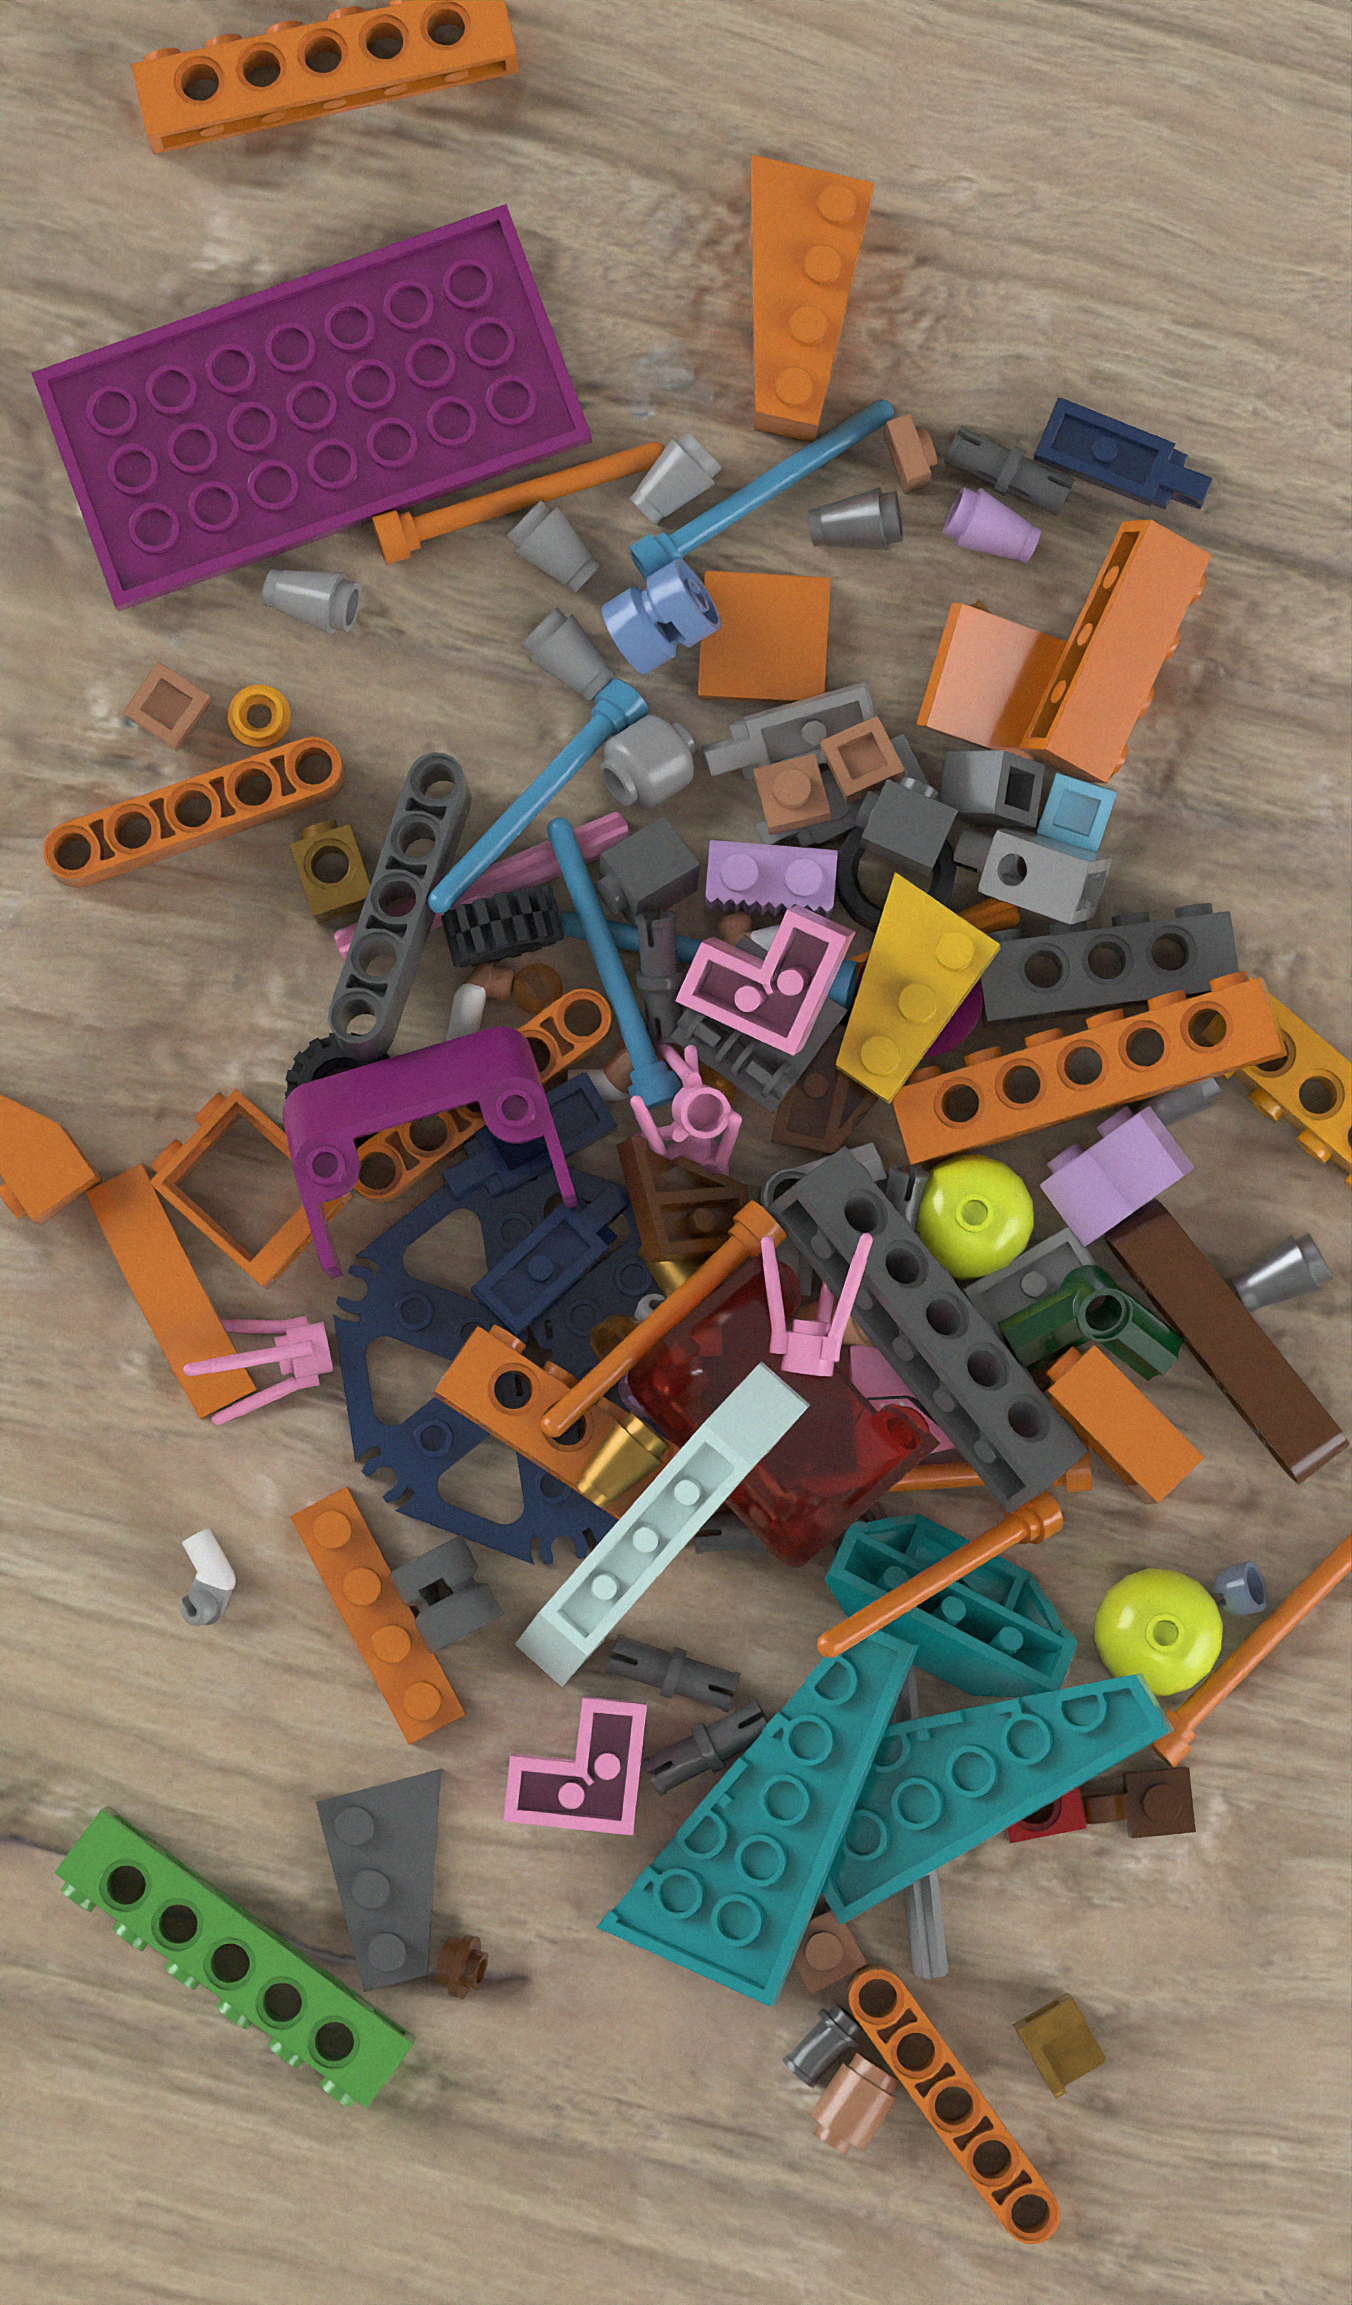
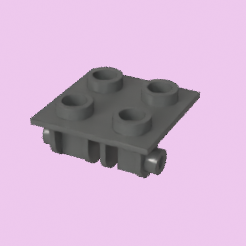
[670,934,848,1113]

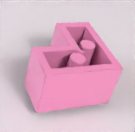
[675,905,855,1056]
[503,1695,647,1836]

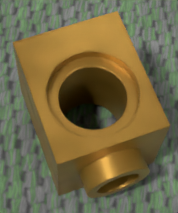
[289,820,371,924]

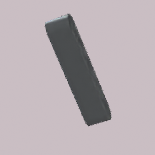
[328,752,472,1062]

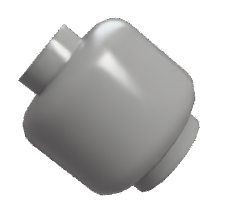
[599,715,696,810]

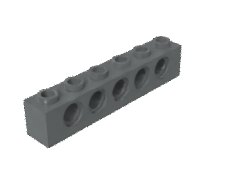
[766,1146,1089,1514]

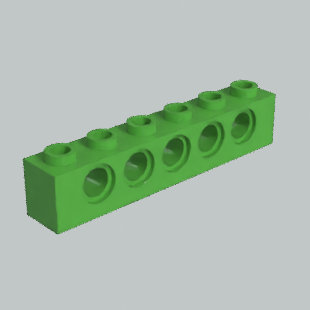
[54,1806,417,2108]

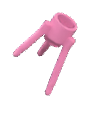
[633,1034,736,1142]
[630,1045,742,1177]
[761,1233,873,1376]
[184,1316,333,1425]

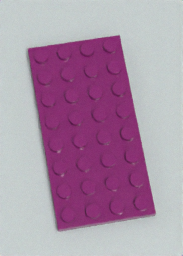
[31,204,592,612]

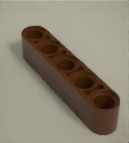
[1104,1198,1350,1485]

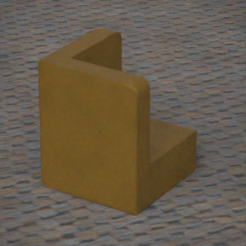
[1012,1992,1106,2099]

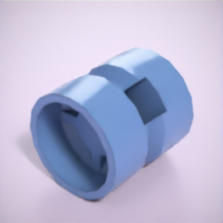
[602,558,721,675]

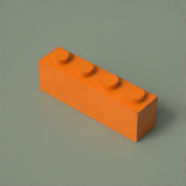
[1018,519,1212,784]

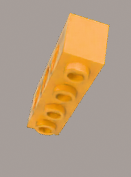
[1195,977,1352,1191]

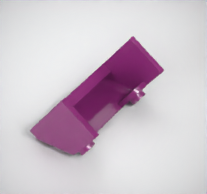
[282,1026,578,1280]

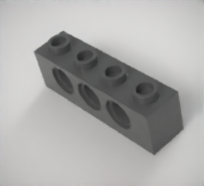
[980,903,1239,1028]

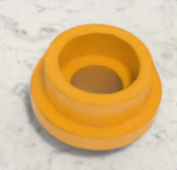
[228,684,292,749]

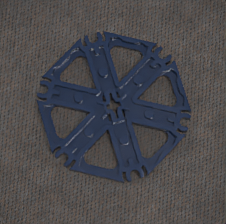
[333,1165,733,1565]

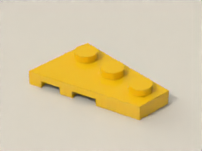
[835,872,1001,1104]

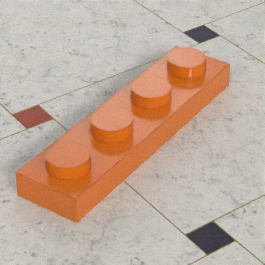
[289,1486,467,1745]

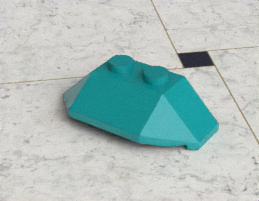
[824,1514,1078,1698]

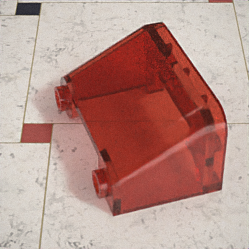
[627,1252,941,1568]

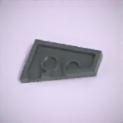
[316,1768,442,1992]

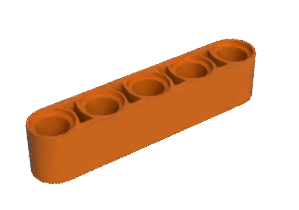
[43,736,346,888]
[353,988,612,1203]
[847,1964,1060,2244]

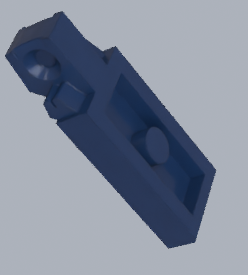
[1033,398,1213,510]
[441,1072,618,1201]
[471,1182,631,1337]

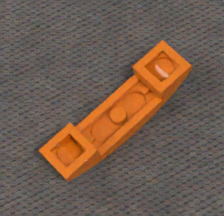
[85,1163,258,1419]

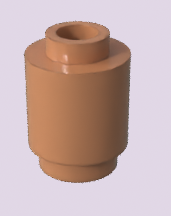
[810,2052,900,2155]

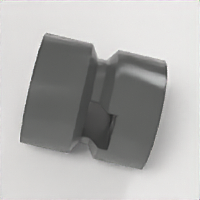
[389,1535,504,1654]

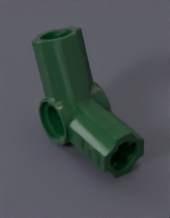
[997,1265,1184,1381]

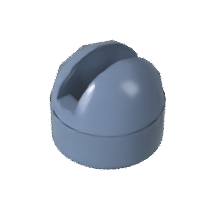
[1213,1561,1267,1616]

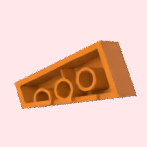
[750,154,875,442]

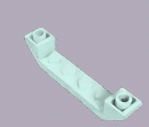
[515,1362,810,1687]

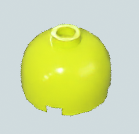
[916,1154,1034,1281]
[1093,1568,1223,1696]

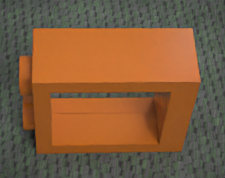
[149,1088,353,1290]
[1040,1345,1205,1505]

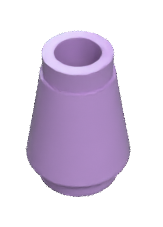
[942,487,1041,564]

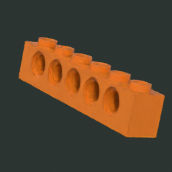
[131,0,519,154]
[892,971,1287,1167]

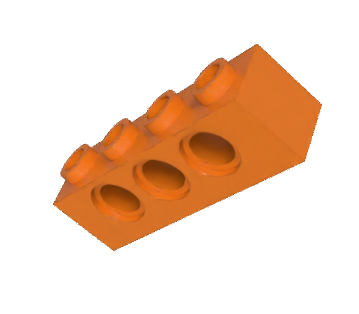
[431,1324,681,1520]

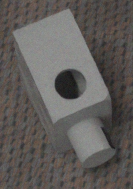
[953,827,1113,924]

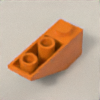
[0,1094,103,1225]

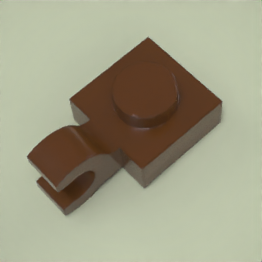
[1080,1767,1196,1839]

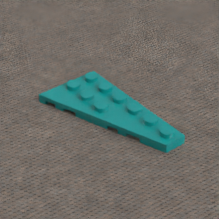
[596,1628,920,2007]
[821,1673,1174,1925]

